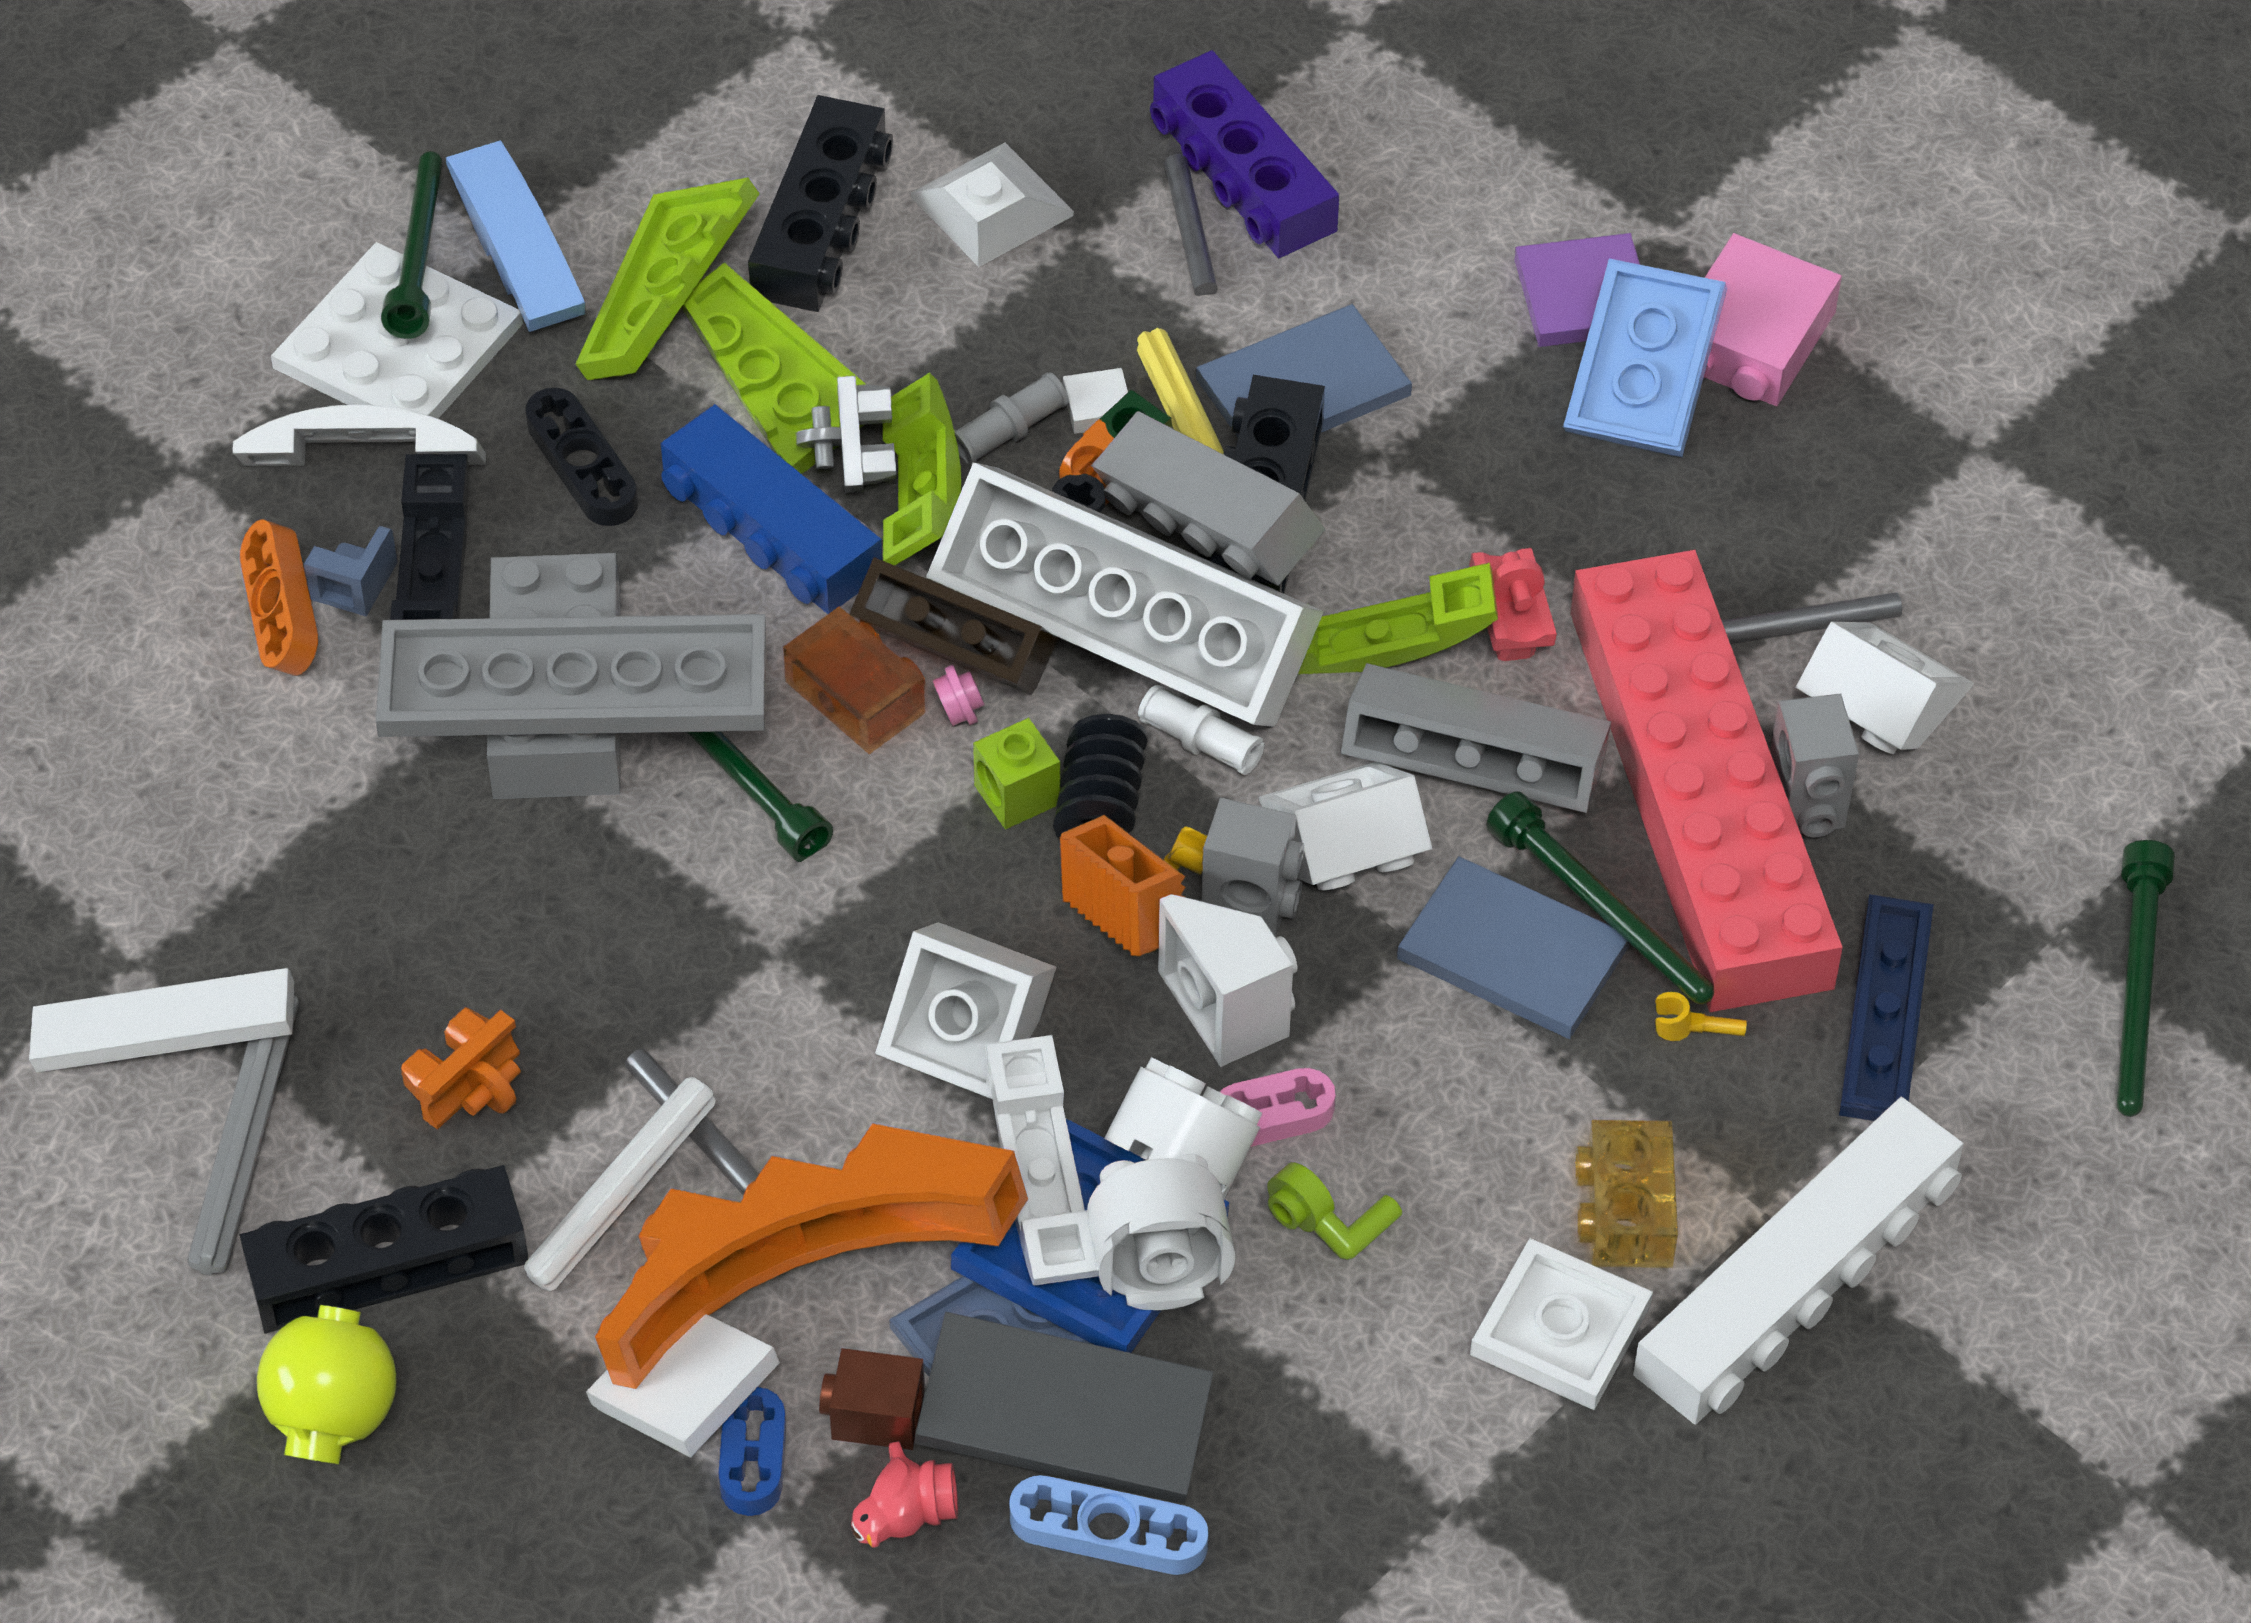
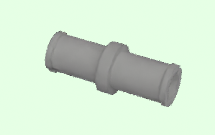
[954,372,1069,466]

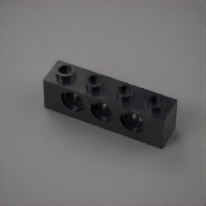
[748,95,893,312]
[1199,375,1325,594]
[239,1165,528,1334]

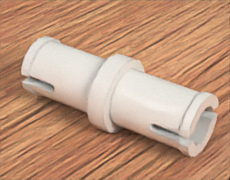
[1138,685,1264,775]

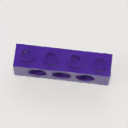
[1150,50,1340,259]

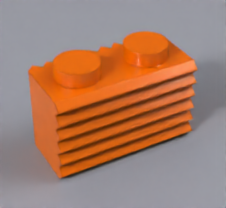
[1060,815,1186,956]

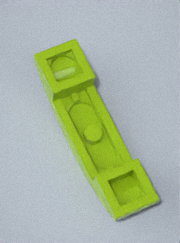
[883,373,961,565]
[1298,563,1498,674]

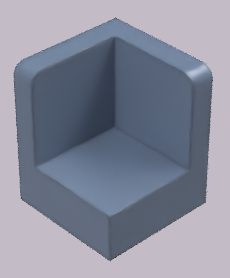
[304,526,398,617]

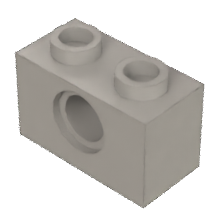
[1202,797,1304,938]

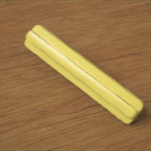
[1137,328,1224,454]

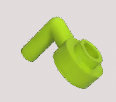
[1267,1162,1402,1260]

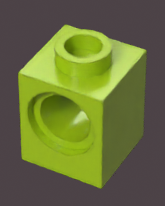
[973,717,1060,830]

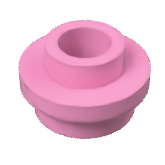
[933,665,985,726]

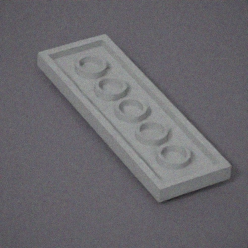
[376,614,766,737]

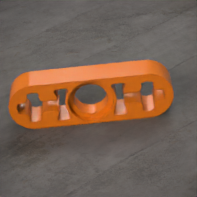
[240,519,318,676]

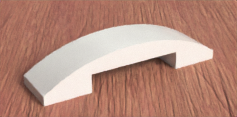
[233,404,486,466]
[986,1035,1099,1286]

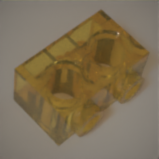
[1575,1120,1678,1268]

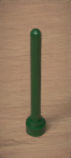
[381,151,442,339]
[687,731,833,862]
[1486,791,1714,1004]
[2117,840,2175,1117]

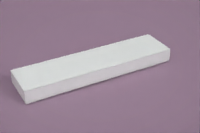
[29,968,294,1073]

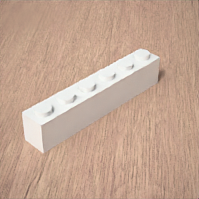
[1633,1096,1964,1425]

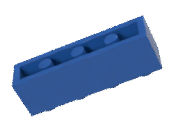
[661,404,882,615]

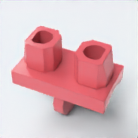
[1469,548,1557,661]

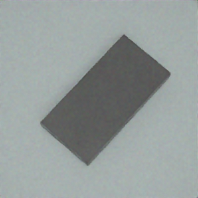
[914,1311,1213,1504]

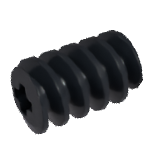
[1053,713,1149,840]

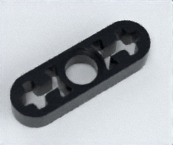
[525,388,638,526]

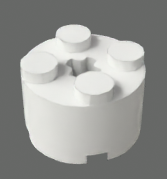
[1104,1057,1263,1199]
[1087,1154,1235,1310]

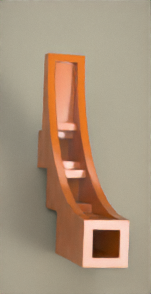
[595,1123,1028,1389]

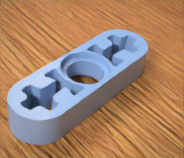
[1009,1475,1208,1575]

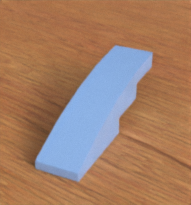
[446,140,585,332]

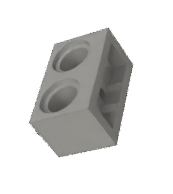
[1770,693,1859,837]

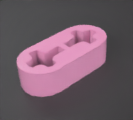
[1220,1068,1336,1147]

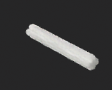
[524,1077,716,1292]

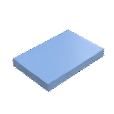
[1563,258,1727,457]

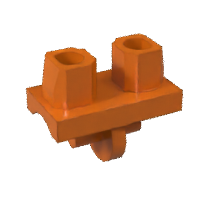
[401,1007,521,1130]

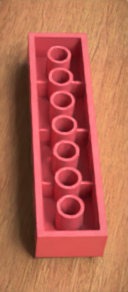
[1570,550,1843,1012]

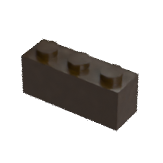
[849,557,1058,695]

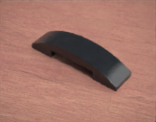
[390,454,468,620]

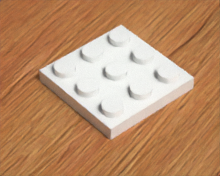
[271,242,523,419]

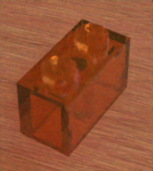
[783,606,925,754]

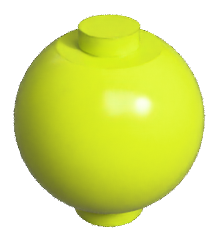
[257,1305,396,1465]

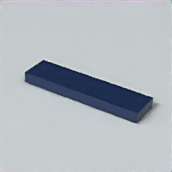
[1839,894,1934,1121]

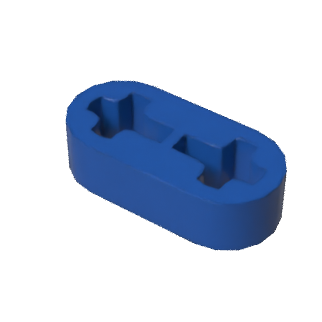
[719,1387,786,1516]

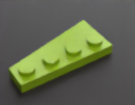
[575,177,760,380]
[682,263,866,474]

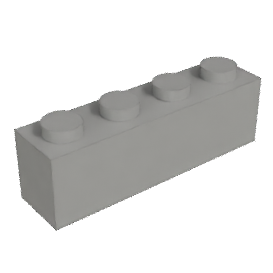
[1091,411,1325,586]
[1341,663,1611,813]

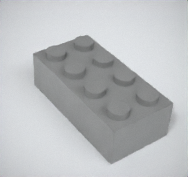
[487,553,621,799]

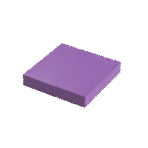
[1514,233,1640,347]

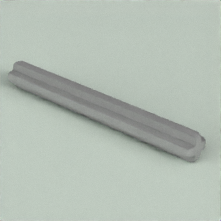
[187,996,299,1276]

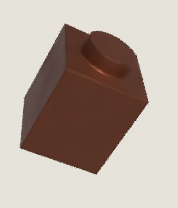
[819,1348,925,1450]

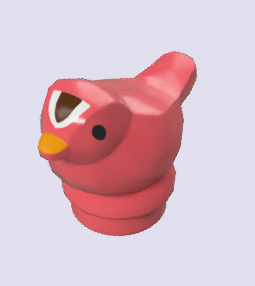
[851,1441,958,1548]

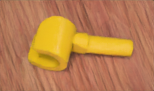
[1163,827,1207,875]
[1655,992,1747,1041]

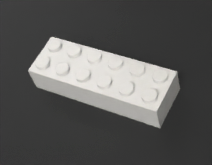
[926,462,1324,727]

